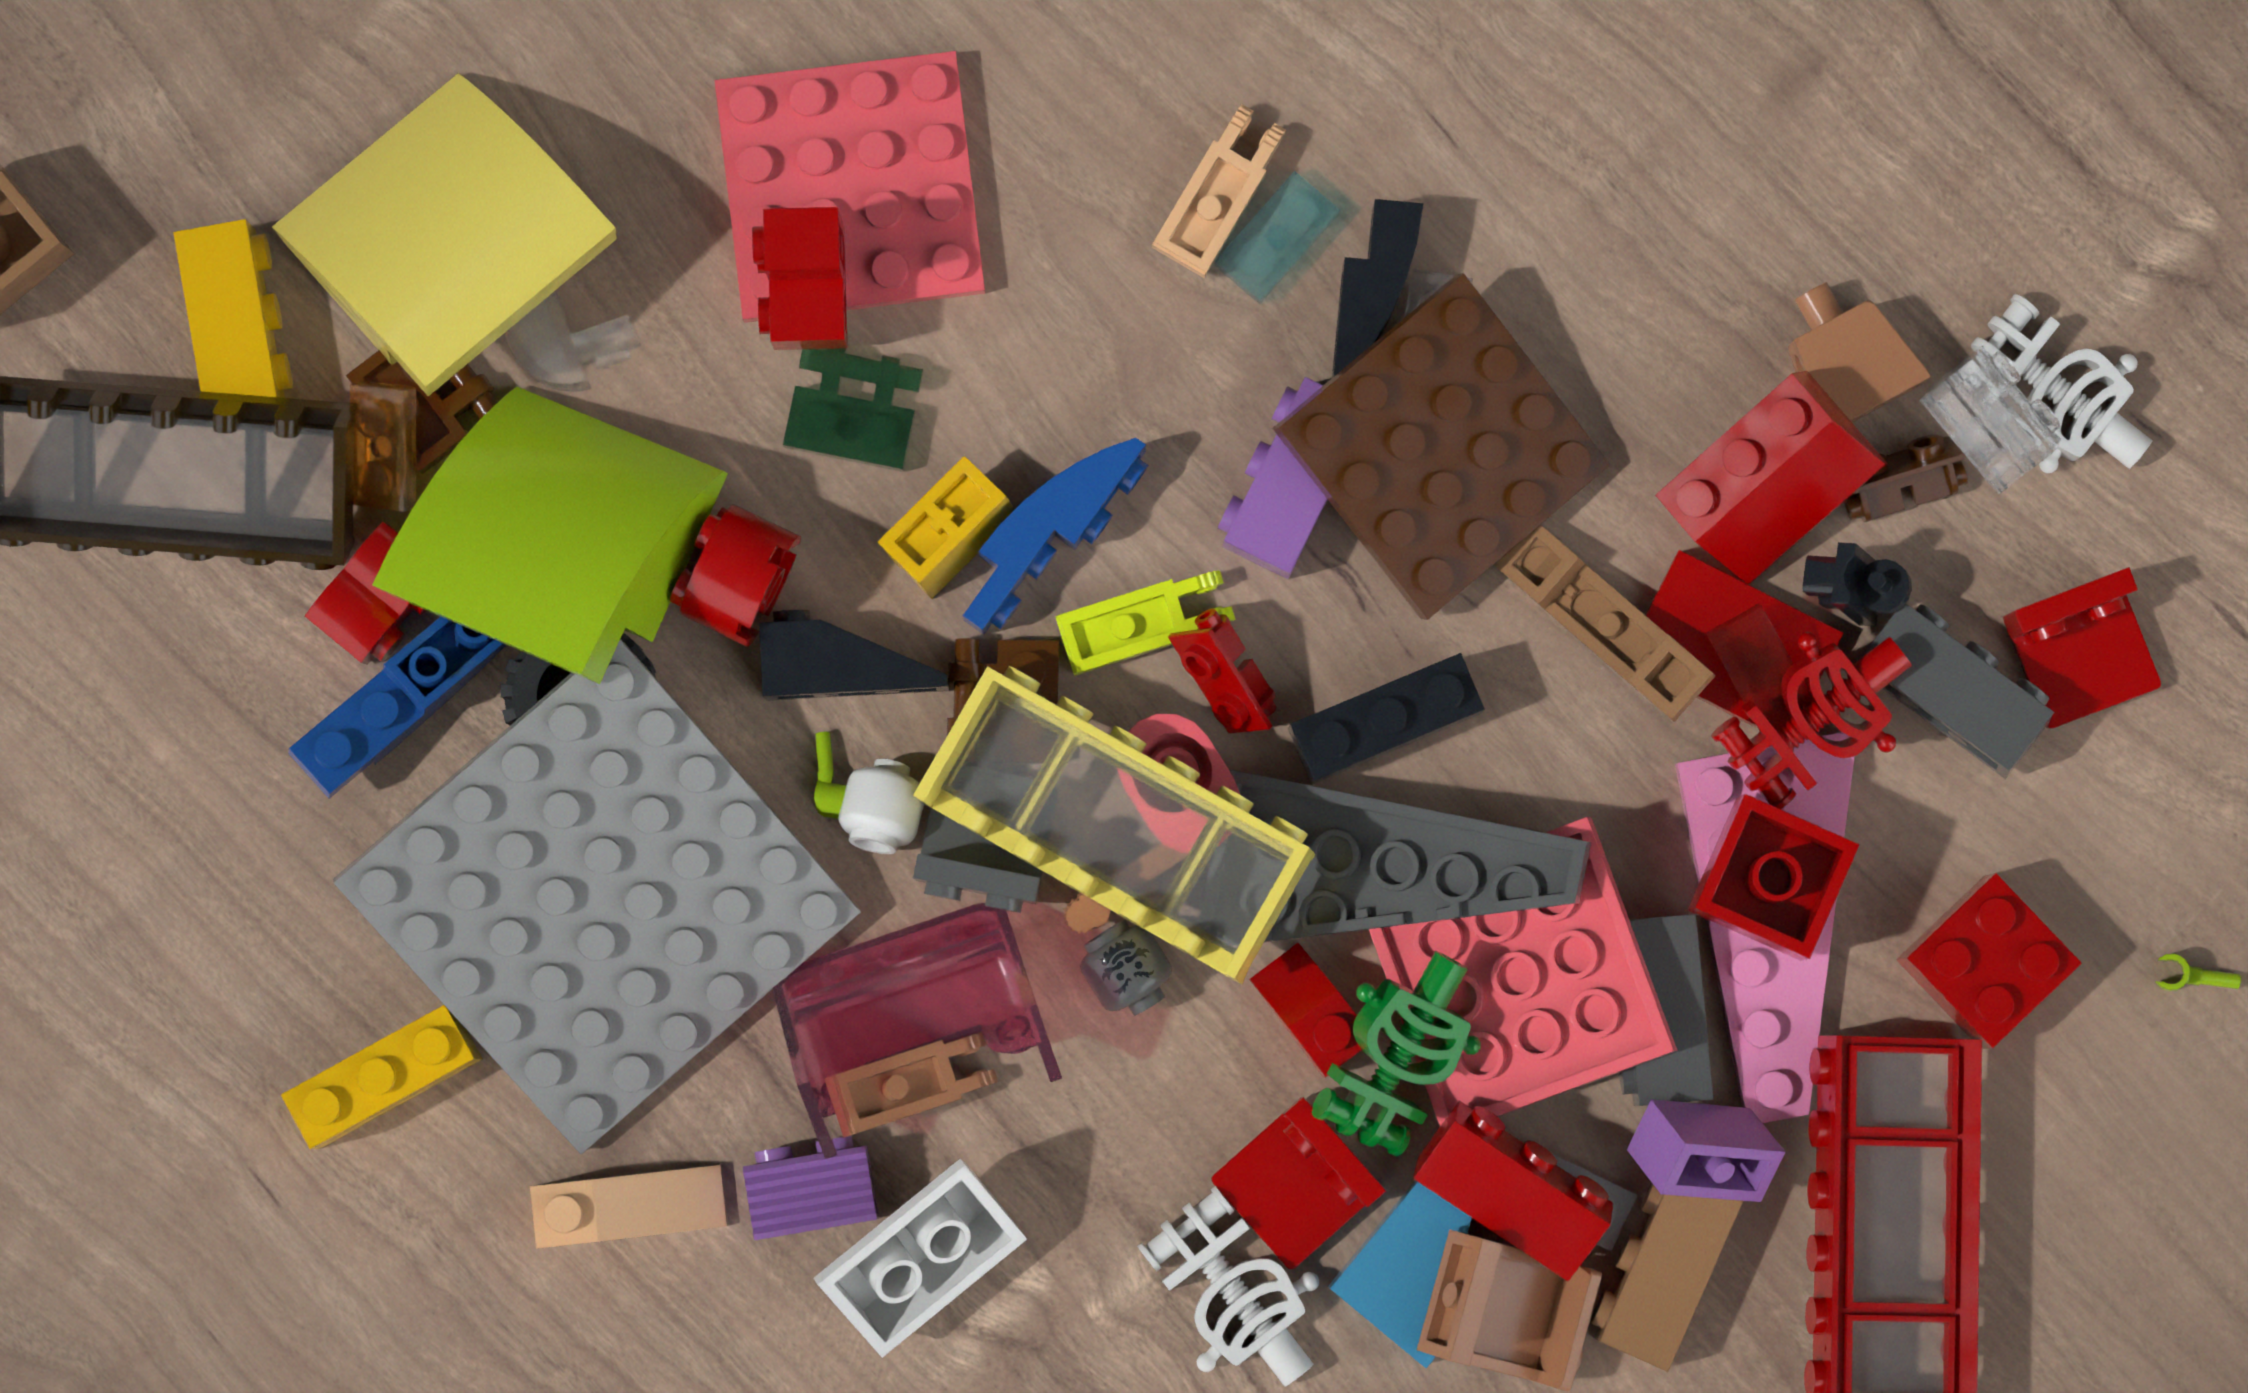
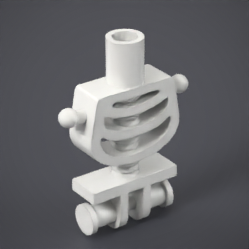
[1954,294,2153,473]
[1137,1186,1319,1387]

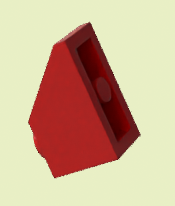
[1249,943,1362,1078]

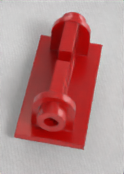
[1168,608,1277,734]

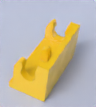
[878,456,1015,599]

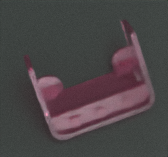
[773,903,1062,1159]

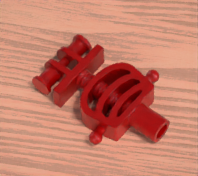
[1711,632,1912,809]

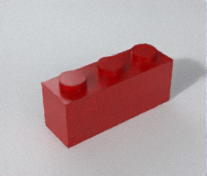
[1413,1100,1614,1282]

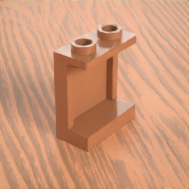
[1417,1229,1602,1391]

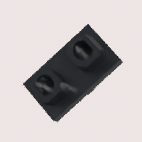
[1802,542,1912,627]

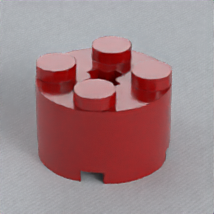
[670,504,801,647]

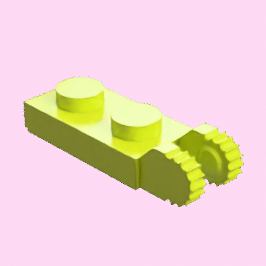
[1055,570,1236,676]

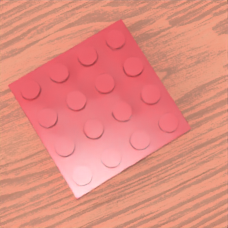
[714,51,985,323]
[1369,817,1678,1126]

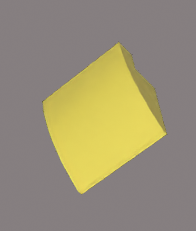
[272,73,617,396]

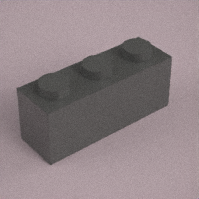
[1860,604,2054,779]
[1619,914,1714,1106]

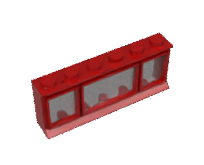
[1804,1035,1982,1393]

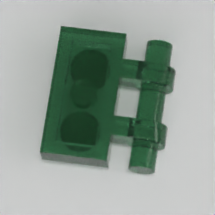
[783,348,924,472]

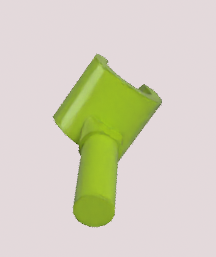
[814,732,846,819]
[2155,954,2241,992]

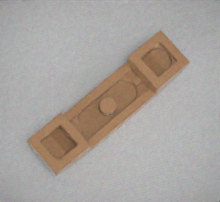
[1495,524,1715,722]

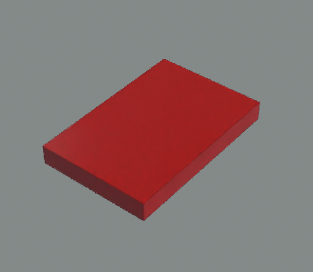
[1645,550,1843,730]

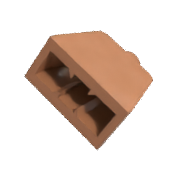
[1788,282,1931,423]

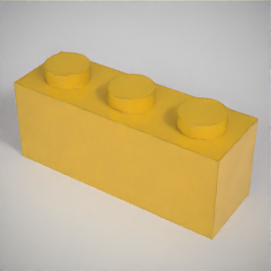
[173,219,293,398]
[281,1005,483,1149]

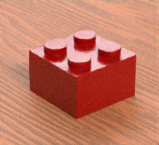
[1687,794,1860,961]
[1896,873,2082,1049]

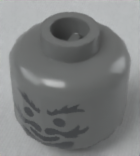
[1080,920,1172,1016]

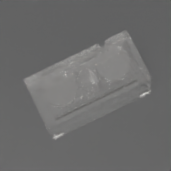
[1919,345,2061,494]

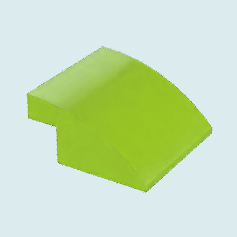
[372,387,728,684]

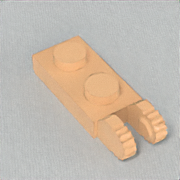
[1152,104,1286,278]

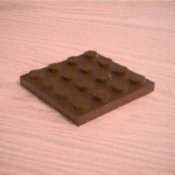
[1272,273,1610,620]

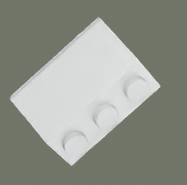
[813,1159,1027,1358]

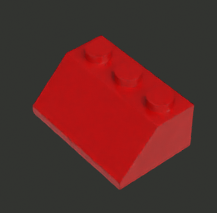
[1655,371,1887,584]

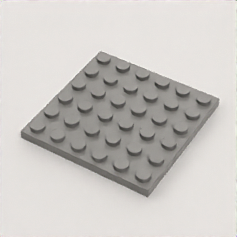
[333,639,861,1154]

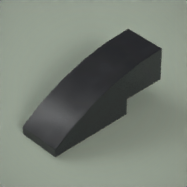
[1332,199,1424,378]

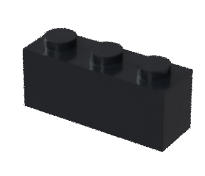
[1288,653,1485,785]

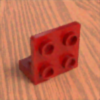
[2002,567,2161,729]
[1211,1097,1386,1269]

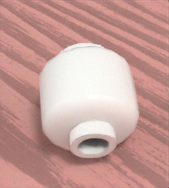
[839,759,924,854]

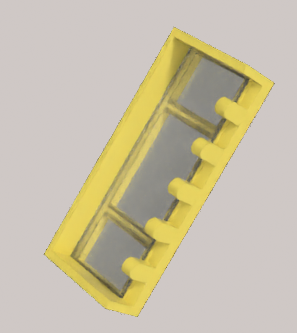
[913,666,1315,985]

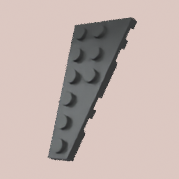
[1198,769,1591,946]

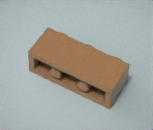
[1590,1182,1743,1372]

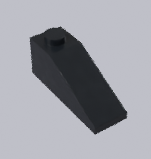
[759,610,950,701]

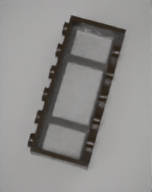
[0,376,357,570]

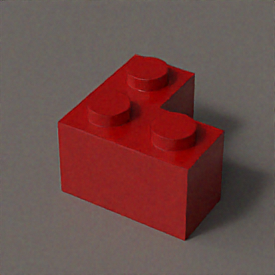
[752,207,848,350]

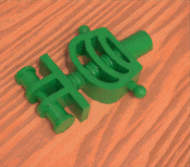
[1312,951,1481,1156]

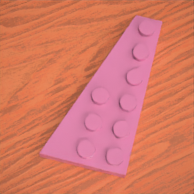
[1675,732,1855,1123]

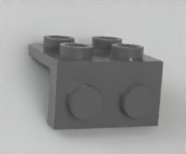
[913,765,1058,913]

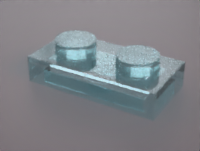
[1214,171,1340,304]

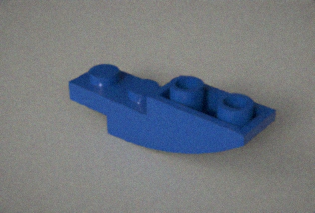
[962,438,1149,635]
[288,617,506,799]

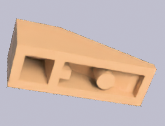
[530,1165,728,1249]

